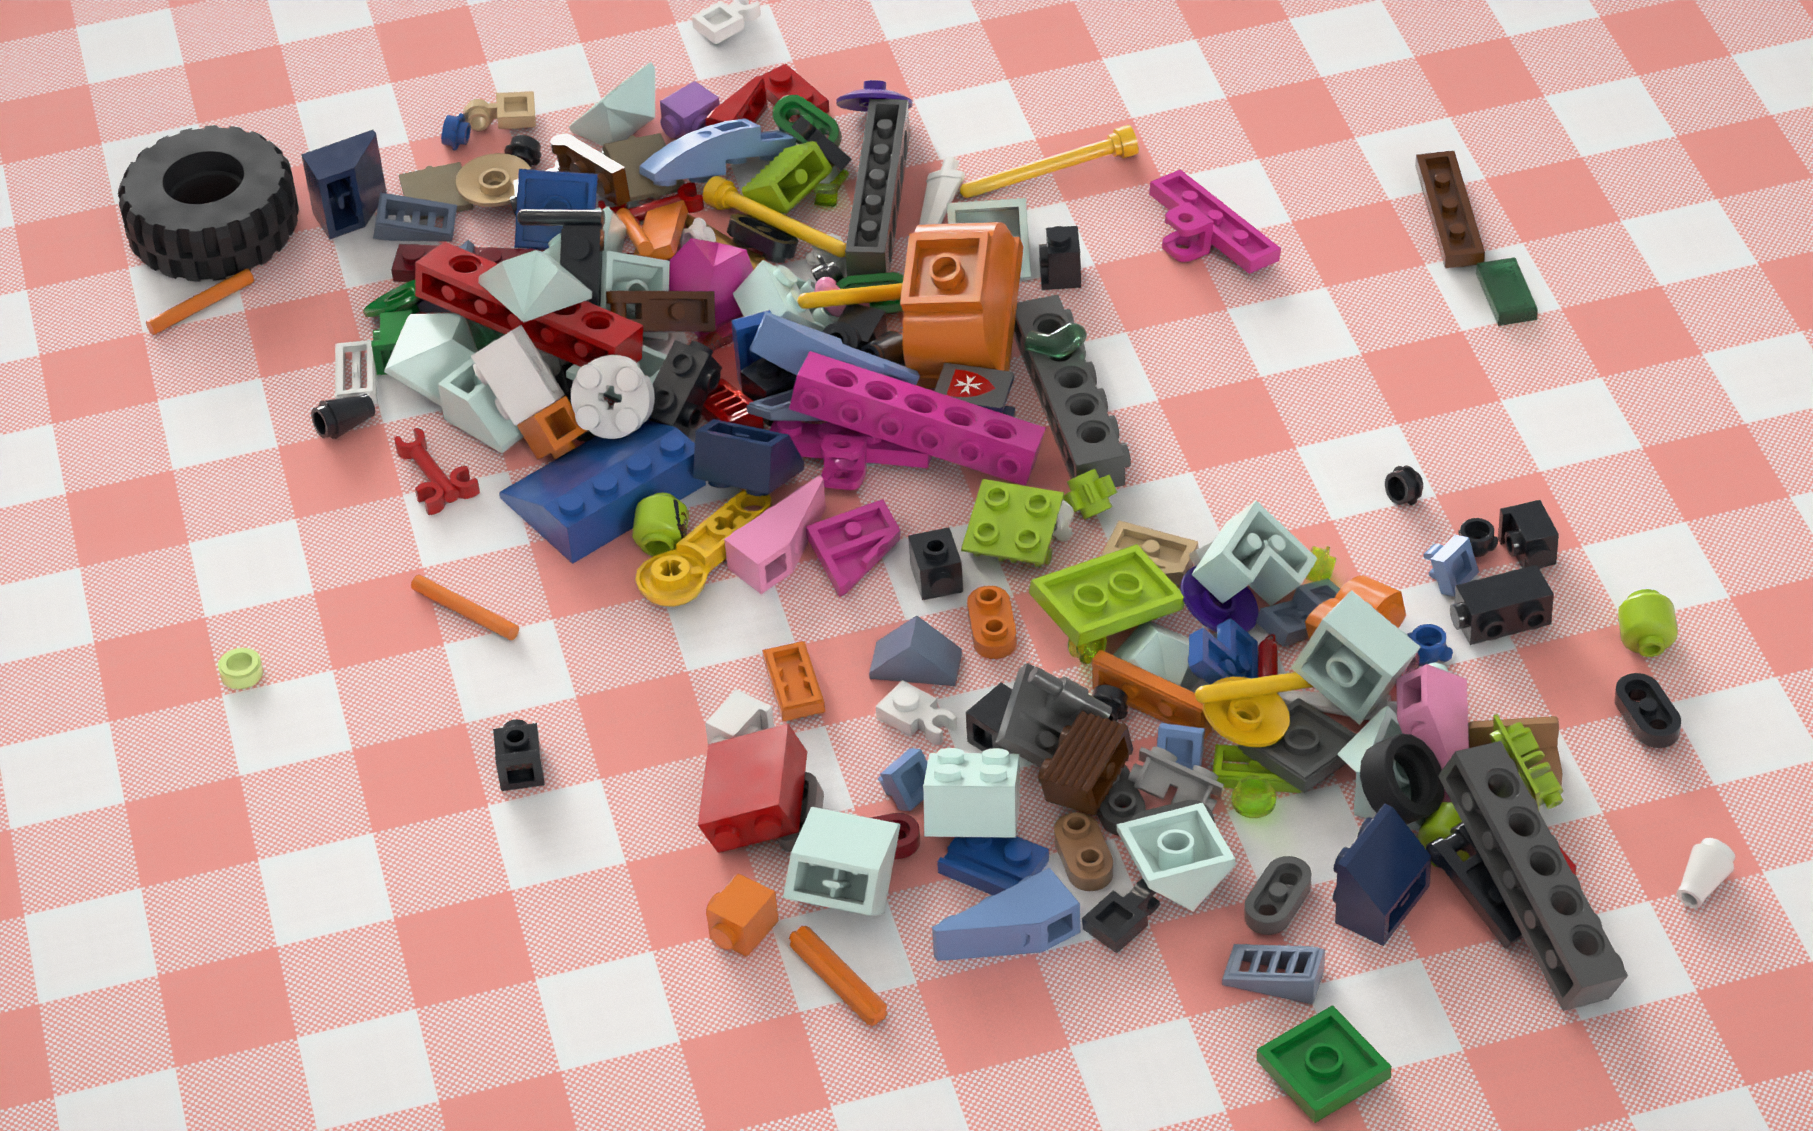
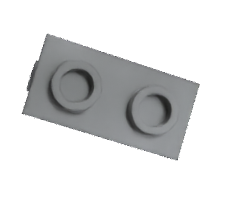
[1128,746,1224,812]

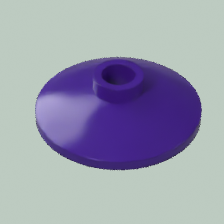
[836,80,913,112]
[1181,565,1259,632]

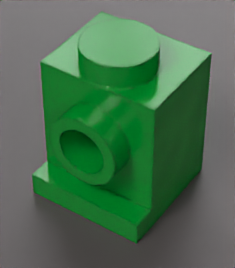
[371,310,413,375]

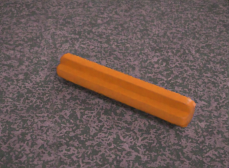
[789,926,888,1026]

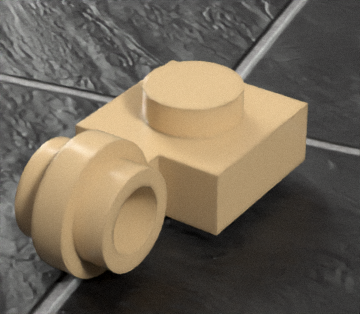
[463,91,536,131]

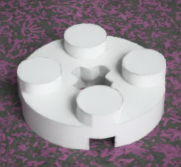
[571,355,655,439]

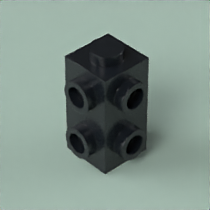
[647,340,722,436]
[1450,565,1554,645]

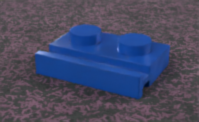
[937,836,1049,895]

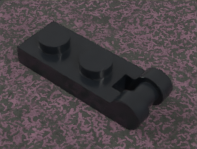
[1426,822,1523,949]

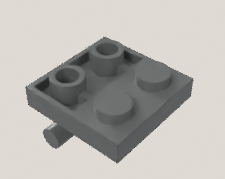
[996,663,1112,767]

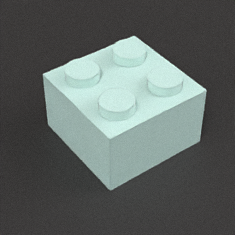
[1291,590,1421,725]
[923,748,1020,838]

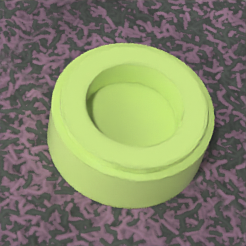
[218,648,263,689]

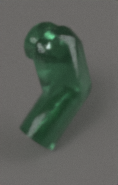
[1025,323,1087,358]

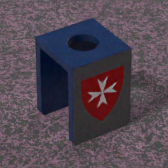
[935,363,1016,417]

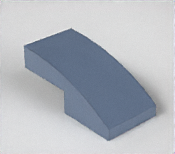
[1256,578,1340,647]

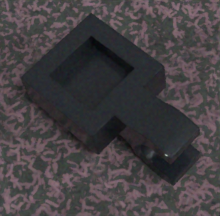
[1082,878,1160,953]

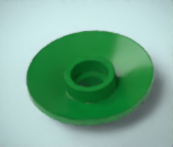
[363,279,421,317]

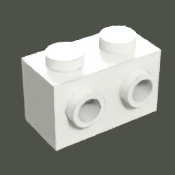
[471,325,565,426]

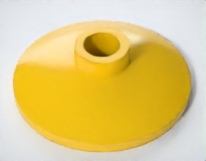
[1203,677,1290,747]

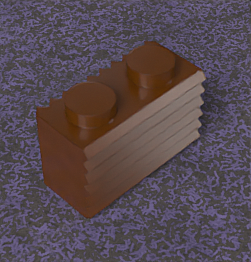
[1038,711,1133,816]

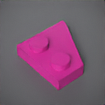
[806,499,901,597]

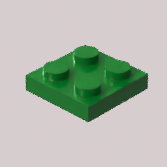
[1256,1005,1392,1123]

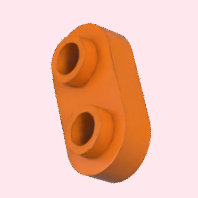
[967,586,1017,659]

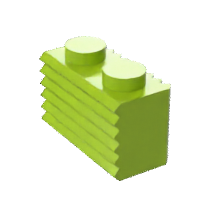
[742,141,832,214]

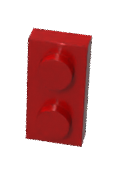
[760,63,830,122]

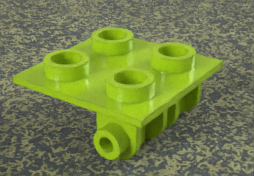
[961,479,1064,568]
[1489,714,1564,809]

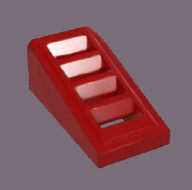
[705,76,767,126]
[702,378,764,429]

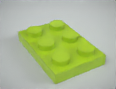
[1029,544,1185,646]

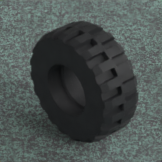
[118,125,299,282]

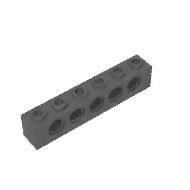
[845,99,910,276]
[1013,294,1131,487]
[1438,741,1628,1011]

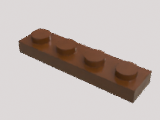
[1415,151,1485,268]

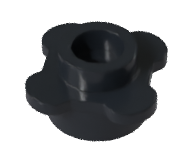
[811,255,844,284]

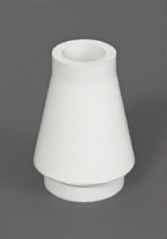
[1676,838,1735,908]

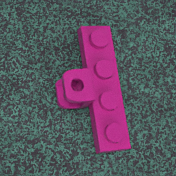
[1149,169,1281,274]
[769,421,932,490]

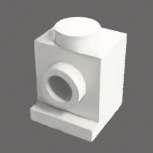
[705,689,774,744]

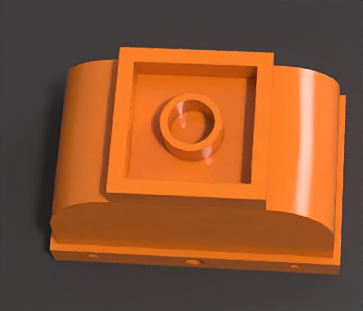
[900,222,1024,389]

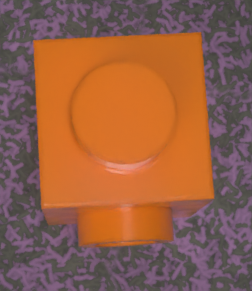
[517,396,587,460]
[706,873,779,957]

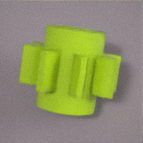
[1063,469,1118,520]

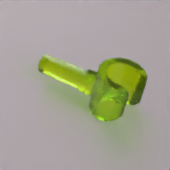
[814,169,849,207]

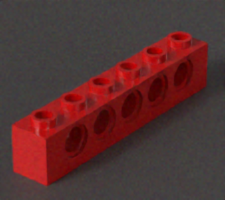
[415,241,643,367]

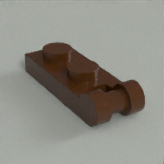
[550,134,631,207]
[606,291,716,332]

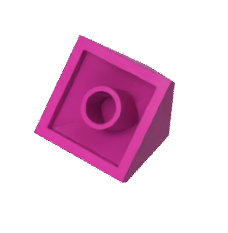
[669,238,753,339]

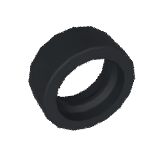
[1360,734,1444,825]

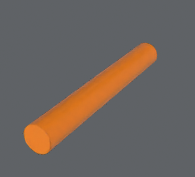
[616,208,653,256]
[146,268,255,335]
[411,574,519,640]

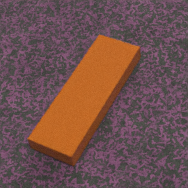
[633,200,688,260]
[1092,650,1212,740]

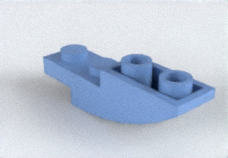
[639,119,796,186]
[750,312,920,385]

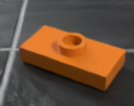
[762,641,825,721]

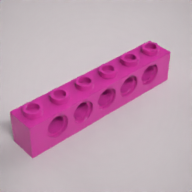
[789,351,1046,486]

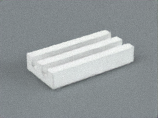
[335,340,378,404]

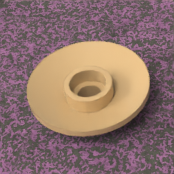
[456,153,531,207]

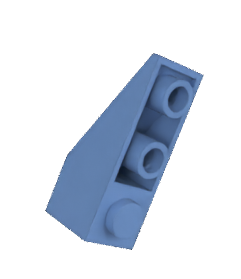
[932,868,1081,961]

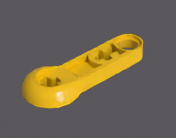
[635,490,772,607]

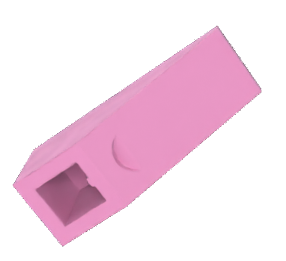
[724,476,826,594]
[1396,664,1469,802]

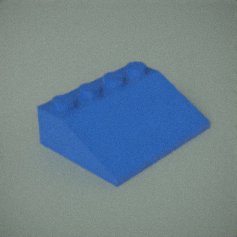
[499,420,706,564]

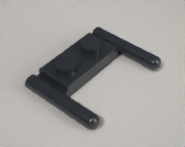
[517,209,605,307]

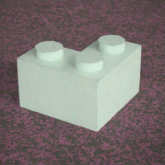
[1192,500,1318,606]

